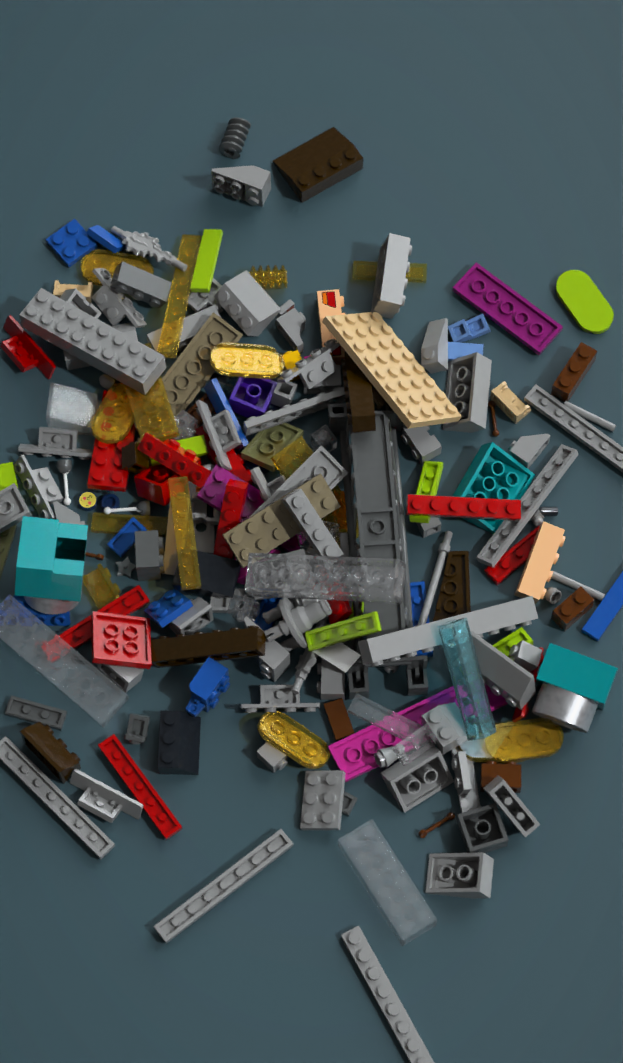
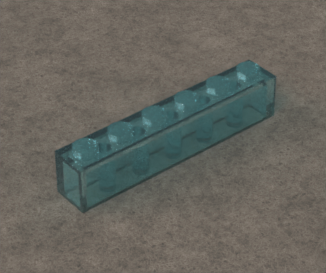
[438,618,497,741]

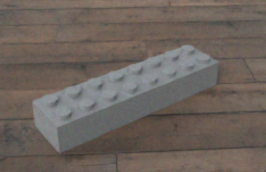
[19,288,166,395]

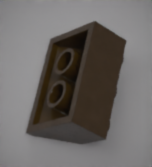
[20,722,81,784]

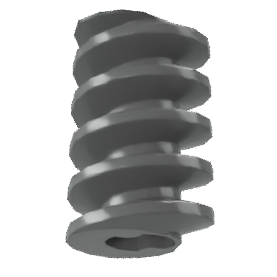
[219,117,251,159]

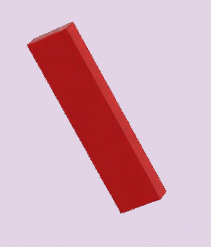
[484,523,542,585]

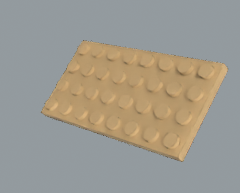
[322,312,462,429]

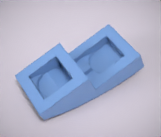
[448,314,491,343]

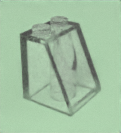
[46,383,101,436]

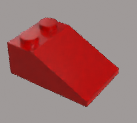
[134,460,201,506]

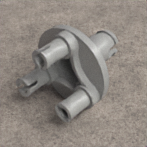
[263,597,332,652]

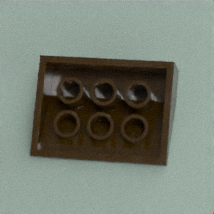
[273,127,363,203]

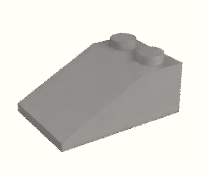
[244,616,290,682]
[425,852,494,899]

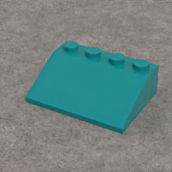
[452,442,535,534]

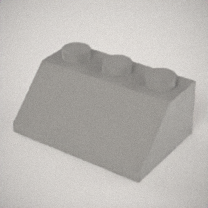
[213,270,282,336]
[381,742,454,812]

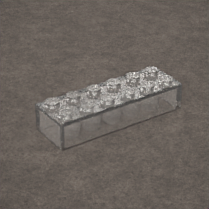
[338,819,437,946]

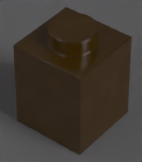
[122,442,149,474]

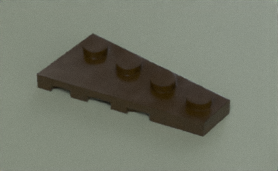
[433,551,471,622]

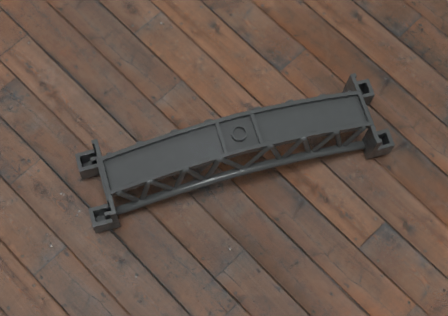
[328,401,428,700]

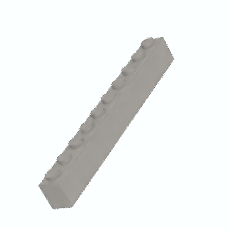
[358,596,538,667]

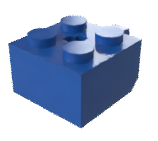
[185,657,230,717]

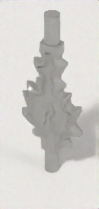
[111,226,188,271]
[291,615,329,694]

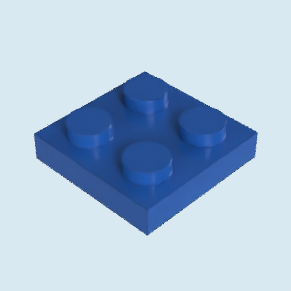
[46,219,98,268]
[143,588,193,628]

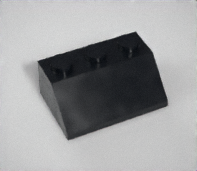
[158,710,201,775]

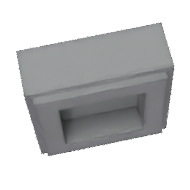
[277,299,295,318]

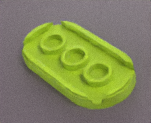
[556,270,614,334]

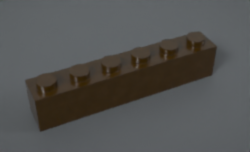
[341,351,376,433]
[151,625,266,668]

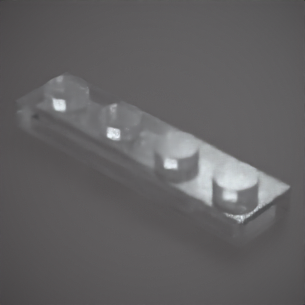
[348,694,427,747]

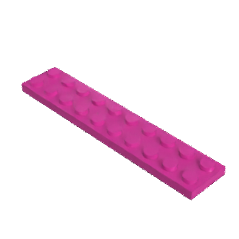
[328,680,508,782]

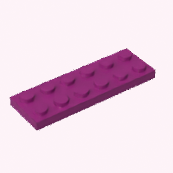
[452,262,563,355]
[197,464,306,552]

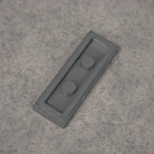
[5,695,67,731]

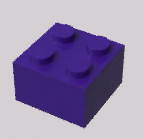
[229,376,278,418]

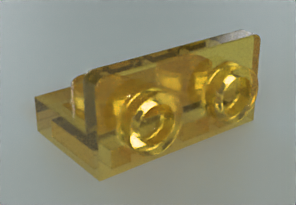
[83,563,121,610]

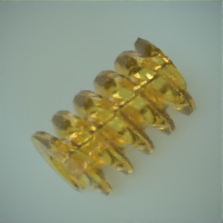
[250,265,287,289]

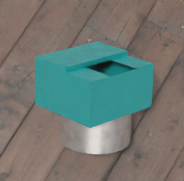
[14,516,88,615]
[532,643,618,733]

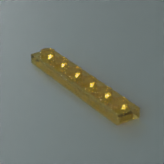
[168,476,201,590]

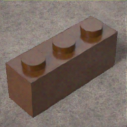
[551,342,597,402]

